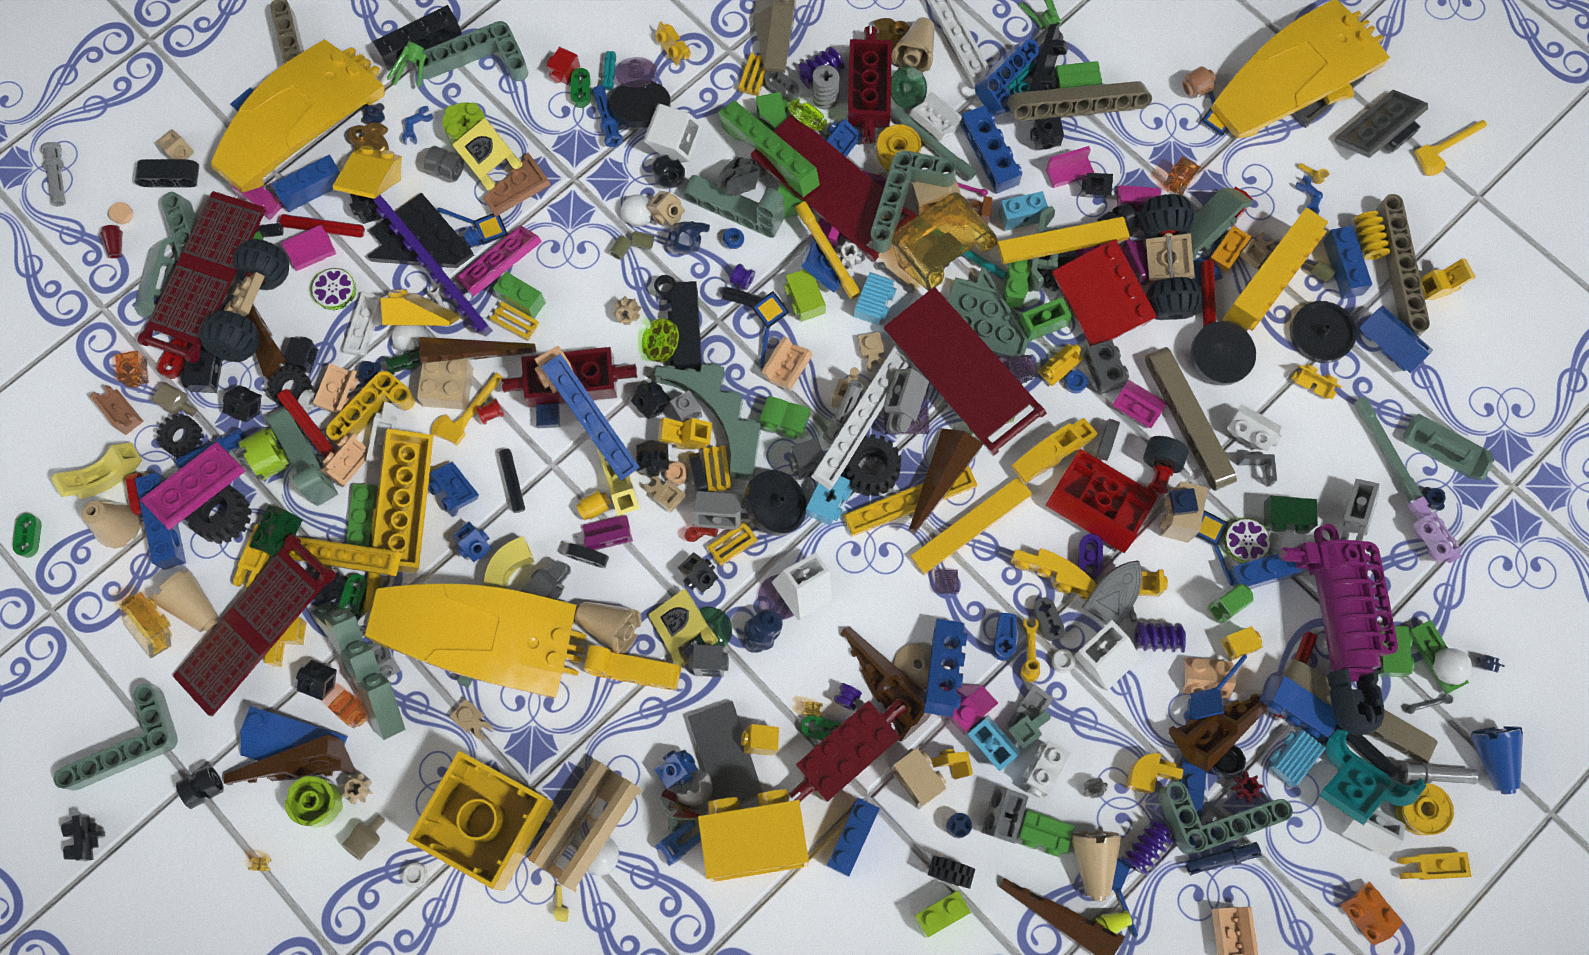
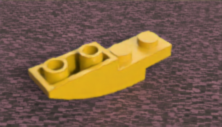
[1011,418,1098,484]
[1010,548,1097,600]

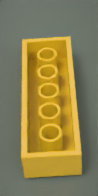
[1222,207,1328,331]
[371,429,434,574]

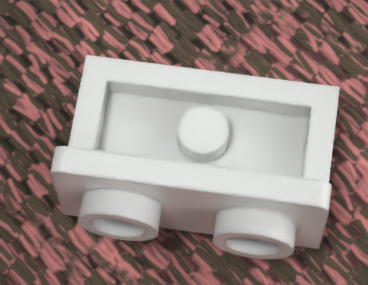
[909,92,962,141]

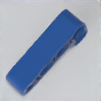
[975,39,1039,116]

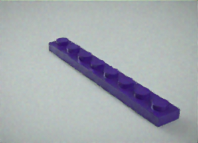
[374,195,493,336]

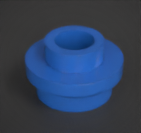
[463,226,483,247]
[723,228,744,249]

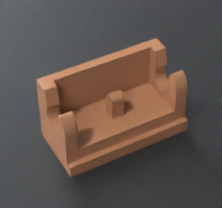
[90,385,144,435]

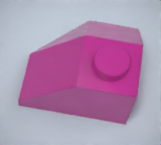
[942,684,998,735]

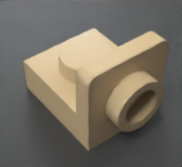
[156,129,194,159]

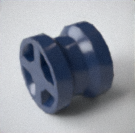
[946,813,972,839]

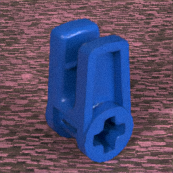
[992,613,1017,661]
[655,820,701,867]

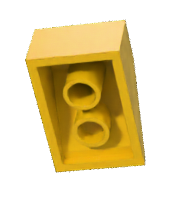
[333,146,402,199]
[381,289,460,326]

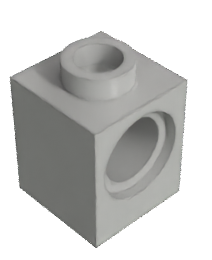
[670,390,702,422]

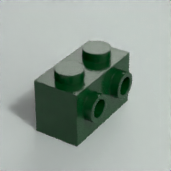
[1264,496,1318,534]

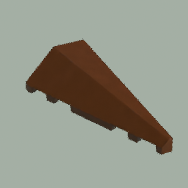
[239,282,286,381]
[419,337,536,364]
[908,429,983,535]
[840,626,931,742]
[1169,693,1267,772]
[224,735,355,785]
[999,878,1125,955]

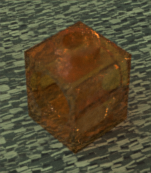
[1164,156,1201,195]
[115,351,149,388]
[328,689,368,729]

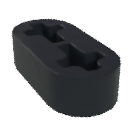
[1385,121,1421,153]
[689,452,708,492]
[564,543,609,569]

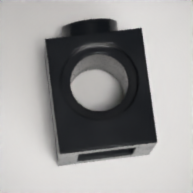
[284,336,319,374]

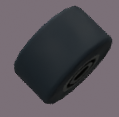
[1143,436,1189,473]

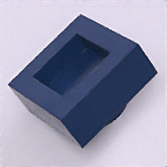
[536,403,560,429]
[1169,488,1199,516]

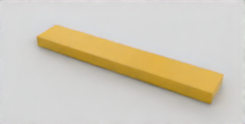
[997,217,1130,264]
[843,466,978,537]
[910,477,1032,575]
[289,537,402,576]

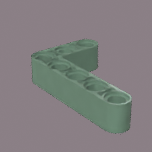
[413,21,529,81]
[871,150,956,253]
[681,175,784,238]
[162,191,236,276]
[266,406,338,506]
[53,684,178,791]
[1158,781,1293,855]

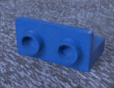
[822,118,862,157]
[428,461,479,517]

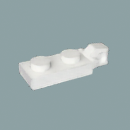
[365,402,397,464]

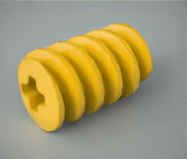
[1354,211,1390,260]

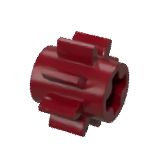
[1230,772,1264,803]

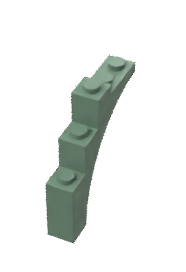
[655,363,761,481]
[311,602,406,740]

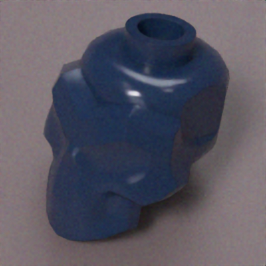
[667,221,710,255]
[744,609,783,653]

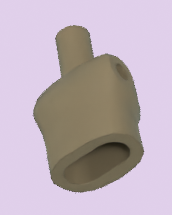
[152,382,197,417]
[341,815,385,861]

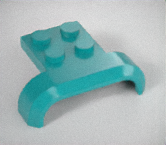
[1319,730,1426,826]

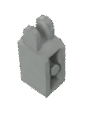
[884,368,929,433]
[1341,478,1380,541]
[694,491,753,530]

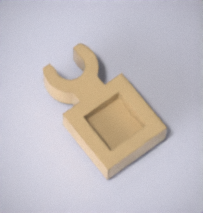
[1239,231,1275,269]
[858,332,884,372]
[644,476,686,513]
[450,699,494,741]

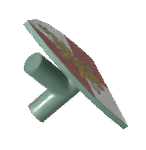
[660,789,709,832]

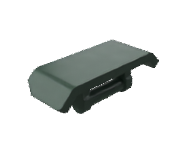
[1186,187,1252,261]
[1029,206,1060,292]
[135,236,178,318]
[1403,414,1494,480]

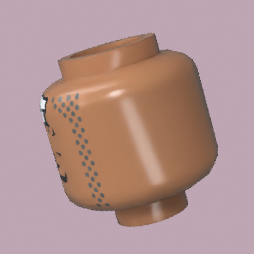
[1182,66,1216,98]

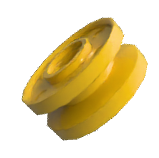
[877,124,921,171]
[1395,783,1454,836]

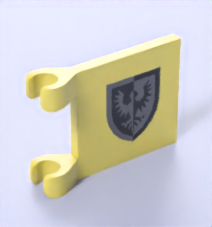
[453,118,523,191]
[648,588,718,667]

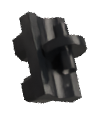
[61,815,106,862]

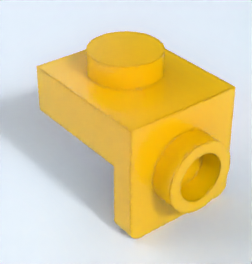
[1138,569,1168,597]
[931,749,973,780]

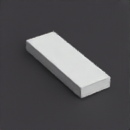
[342,291,383,358]

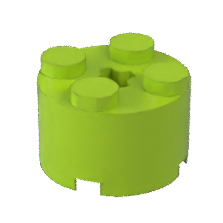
[442,102,485,146]
[239,428,289,481]
[285,776,343,828]

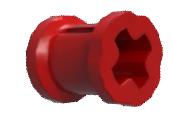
[476,398,505,425]
[1147,465,1174,494]

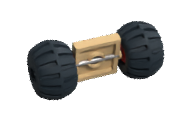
[1139,194,1202,320]
[200,239,289,362]

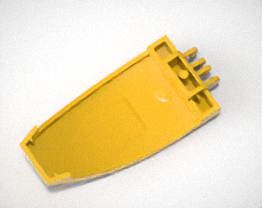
[1211,0,1390,139]
[211,39,385,193]
[364,584,587,698]

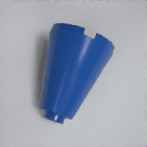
[1470,726,1523,795]

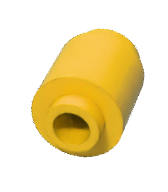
[576,489,611,521]

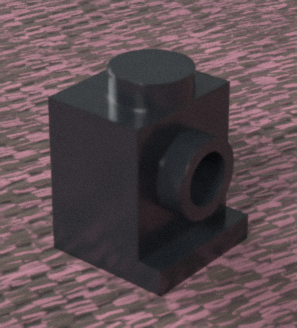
[1081,173,1113,199]

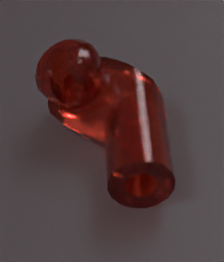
[684,525,718,542]

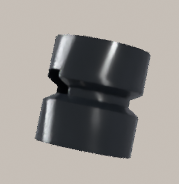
[1097,202,1139,232]
[176,765,224,809]

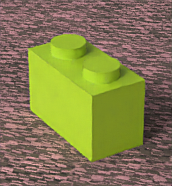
[783,269,826,322]
[913,890,971,938]

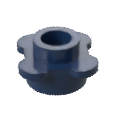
[363,103,385,123]
[357,361,382,382]
[1422,487,1446,511]
[1476,654,1505,673]

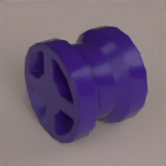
[730,263,756,290]
[833,683,862,711]

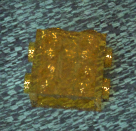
[119,592,172,659]

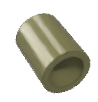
[632,231,654,250]
[609,235,632,260]
[1310,260,1336,284]

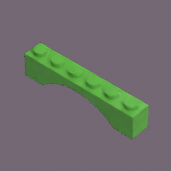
[756,92,803,218]
[718,100,820,197]

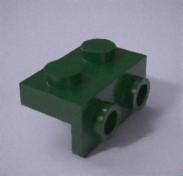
[249,506,303,558]

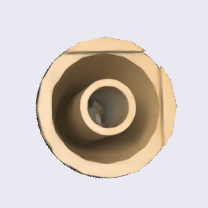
[892,17,935,76]
[81,501,140,549]
[150,568,219,632]
[574,601,641,654]
[1071,831,1121,901]

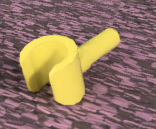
[553,886,569,922]

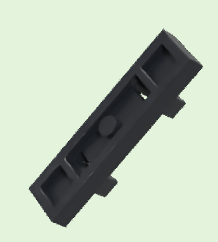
[1029,24,1069,92]

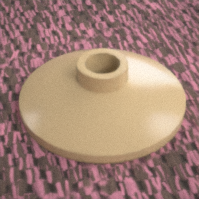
[894,643,931,689]

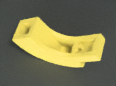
[51,442,142,499]
[596,446,640,516]
[484,536,535,589]

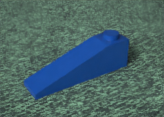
[240,706,348,761]

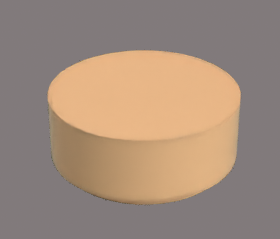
[109,202,133,225]
[665,462,688,486]

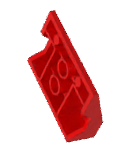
[1051,239,1157,346]
[1045,449,1159,554]

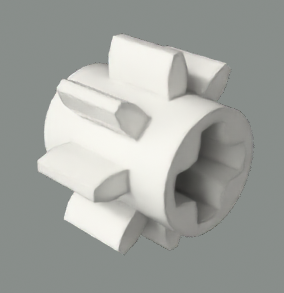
[837,241,863,269]

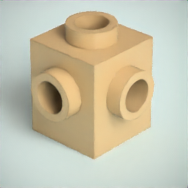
[646,191,685,226]

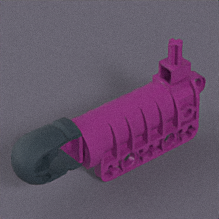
[1279,523,1398,735]

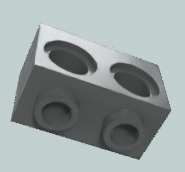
[1083,340,1129,395]
[789,437,824,480]
[692,645,729,677]
[981,786,1029,844]

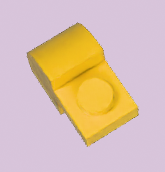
[1420,258,1476,300]
[658,417,712,450]
[263,618,307,667]
[1125,753,1183,794]

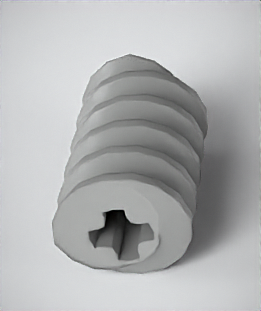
[812,65,840,110]

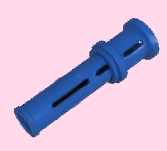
[592,85,623,147]
[176,428,246,469]

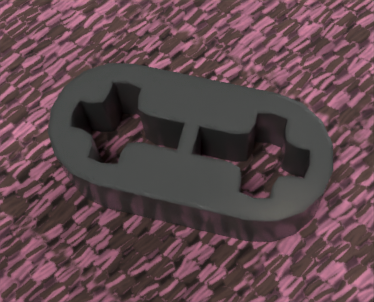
[764,71,799,102]
[1096,418,1120,461]
[1032,597,1064,642]

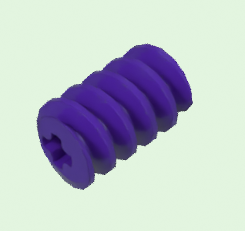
[797,47,845,89]
[1134,621,1186,653]
[1121,819,1173,876]

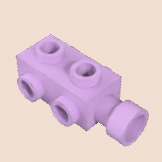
[1407,496,1462,563]

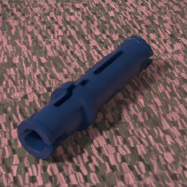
[1185,842,1262,876]

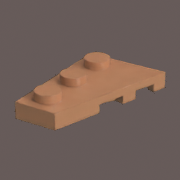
[483,152,550,217]

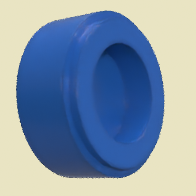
[1064,370,1088,394]

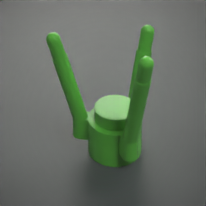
[1019,0,1062,31]
[387,41,427,87]

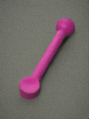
[957,182,988,197]

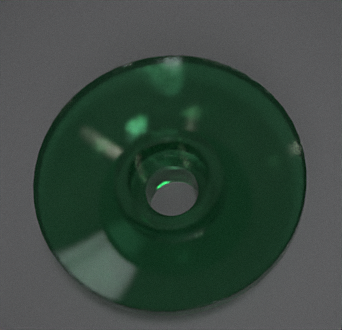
[891,66,927,109]
[689,607,732,648]

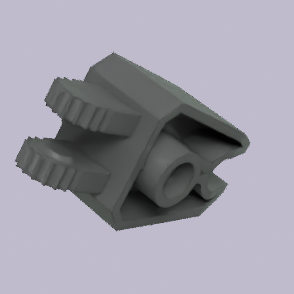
[717,157,766,195]
[521,561,571,600]

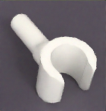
[427,283,445,307]

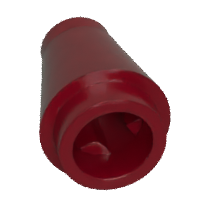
[99,225,123,259]

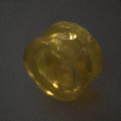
[801,702,823,717]
[247,858,272,871]

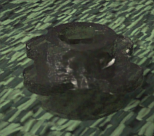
[1083,778,1108,798]

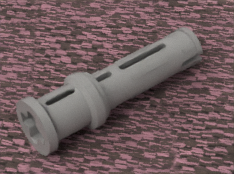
[41,142,66,207]
[823,379,864,444]
[1398,761,1478,785]

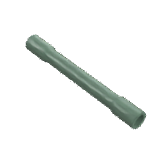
[891,106,977,181]
[1354,397,1423,502]

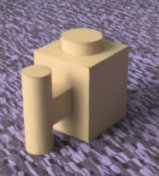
[832,367,860,411]

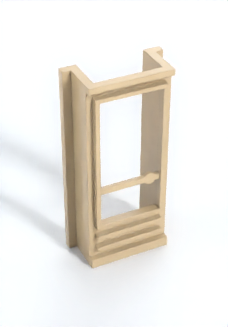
[528,759,643,893]

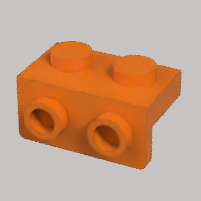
[1341,881,1404,945]

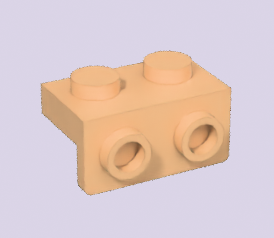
[762,337,813,390]
[312,363,358,415]
[321,433,368,487]
[1183,657,1236,698]
[1212,906,1258,955]

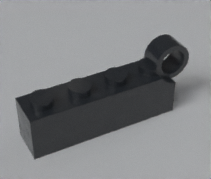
[654,275,702,371]

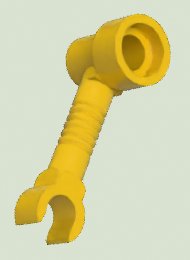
[1020,618,1040,683]

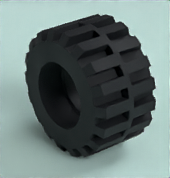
[844,434,901,496]
[185,485,252,544]

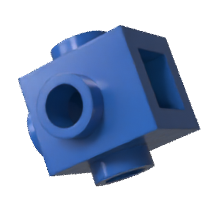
[452,521,492,562]
[654,750,698,789]

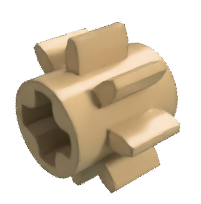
[613,296,641,325]
[341,774,373,805]

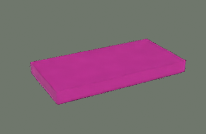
[454,225,542,296]
[140,442,245,530]

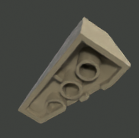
[753,0,796,73]

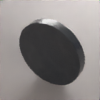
[609,80,671,128]
[1290,301,1357,363]
[1190,321,1256,386]
[744,470,807,536]

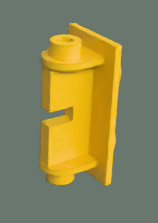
[654,21,691,66]
[1037,343,1084,386]
[1291,363,1342,400]

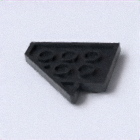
[367,193,474,268]

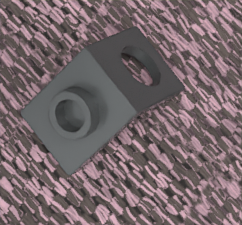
[1238,451,1277,487]

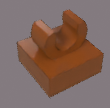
[970,196,992,226]

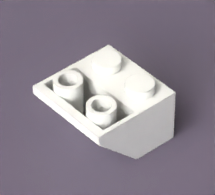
[643,104,703,163]
[772,552,833,621]
[1074,620,1141,691]

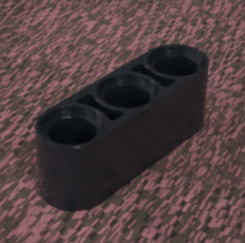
[134,159,200,188]

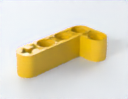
[326,371,415,445]
[584,645,682,691]

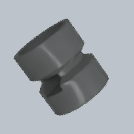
[424,145,464,182]

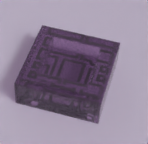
[934,569,959,594]

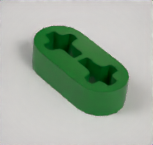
[570,68,591,108]
[13,513,42,558]
[339,574,367,618]
[801,716,841,741]

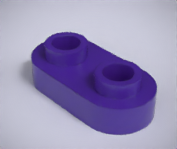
[1078,534,1103,580]

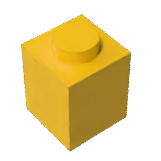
[1221,626,1263,661]
[741,724,779,756]

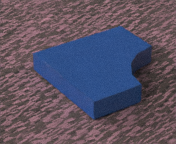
[801,237,840,293]

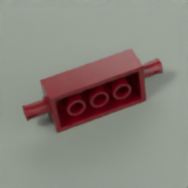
[848,26,892,144]
[502,347,638,408]
[788,698,907,802]

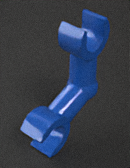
[402,106,433,145]
[1295,175,1323,214]

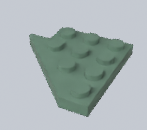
[948,267,1029,363]

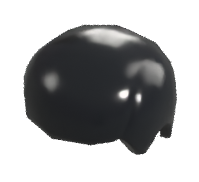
[652,155,685,189]
[1211,744,1246,779]

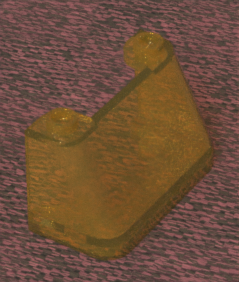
[892,192,998,291]

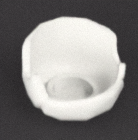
[620,194,653,227]
[392,325,428,353]
[1432,648,1472,685]
[676,772,713,806]
[587,838,619,877]

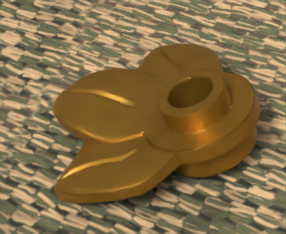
[874,18,910,51]
[348,122,389,151]

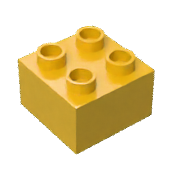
[406,751,554,891]
[698,789,809,882]

